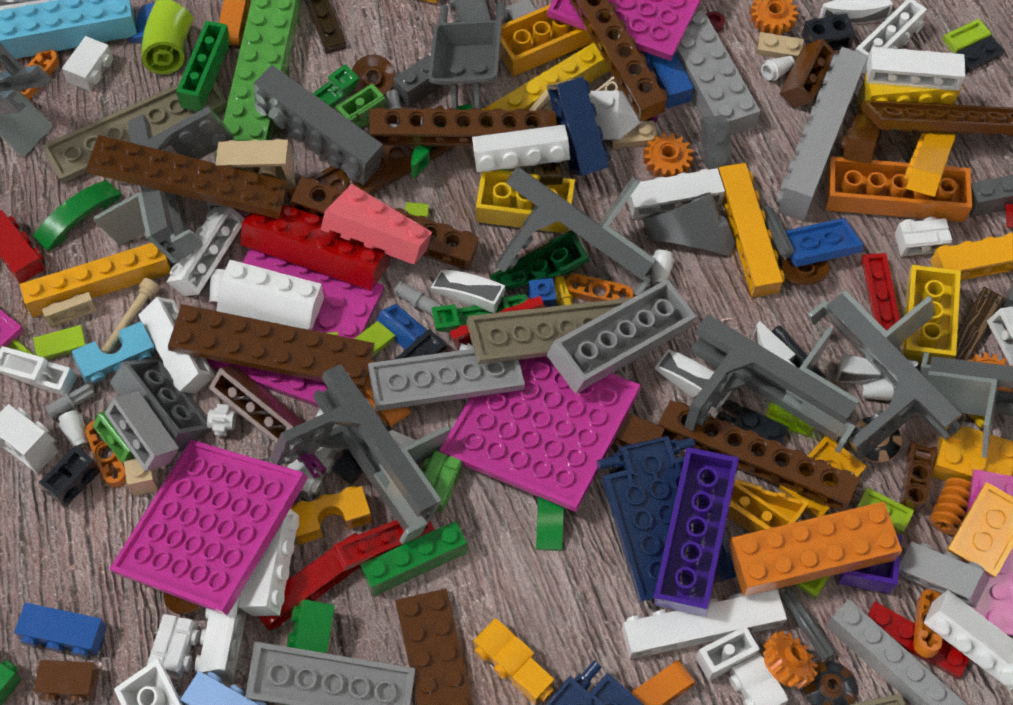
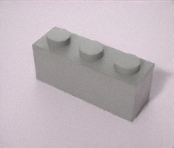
[105,391,179,472]
[899,542,989,608]

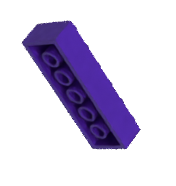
[654,447,739,617]

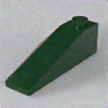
[490,230,591,291]

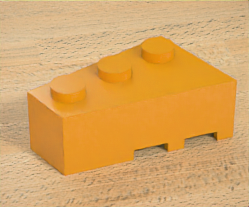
[728,479,810,533]

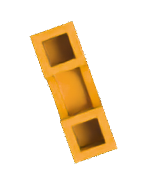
[290,486,372,545]

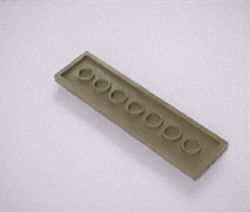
[42,82,227,184]
[466,297,634,365]

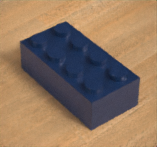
[546,76,609,176]

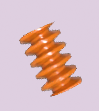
[929,478,971,535]

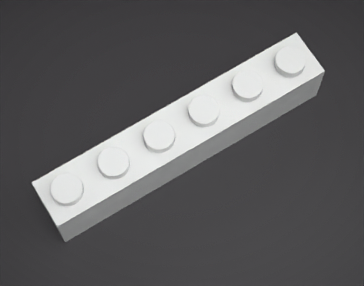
[622,589,787,660]

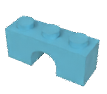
[72,321,154,384]

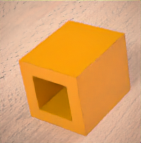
[512,657,554,705]

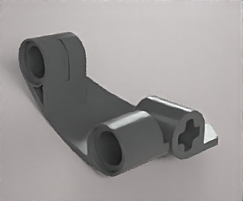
[642,192,735,256]

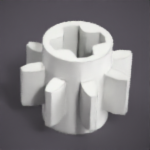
[207,404,236,436]

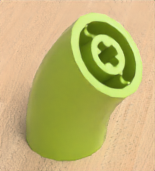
[141,0,194,75]

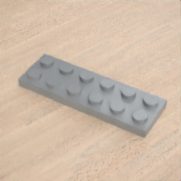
[368,349,525,411]
[245,642,415,705]

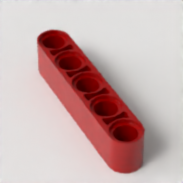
[258,533,363,631]

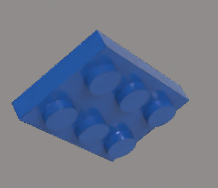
[785,218,863,267]

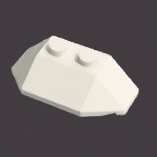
[589,91,643,140]

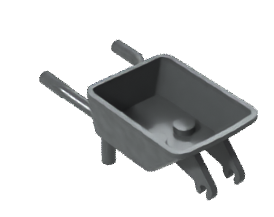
[428,1,506,110]

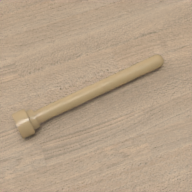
[101,278,160,354]

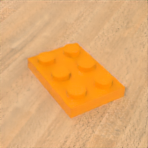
[779,435,867,518]
[946,482,1013,578]

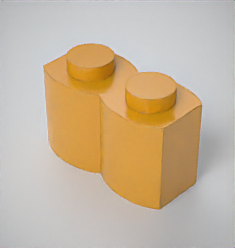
[473,618,534,681]

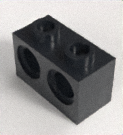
[801,13,855,51]
[39,445,101,508]

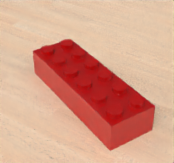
[241,204,391,291]

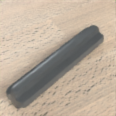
[763,206,794,258]
[780,588,835,661]

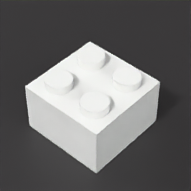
[0,404,58,474]

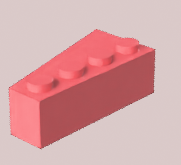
[321,184,432,265]

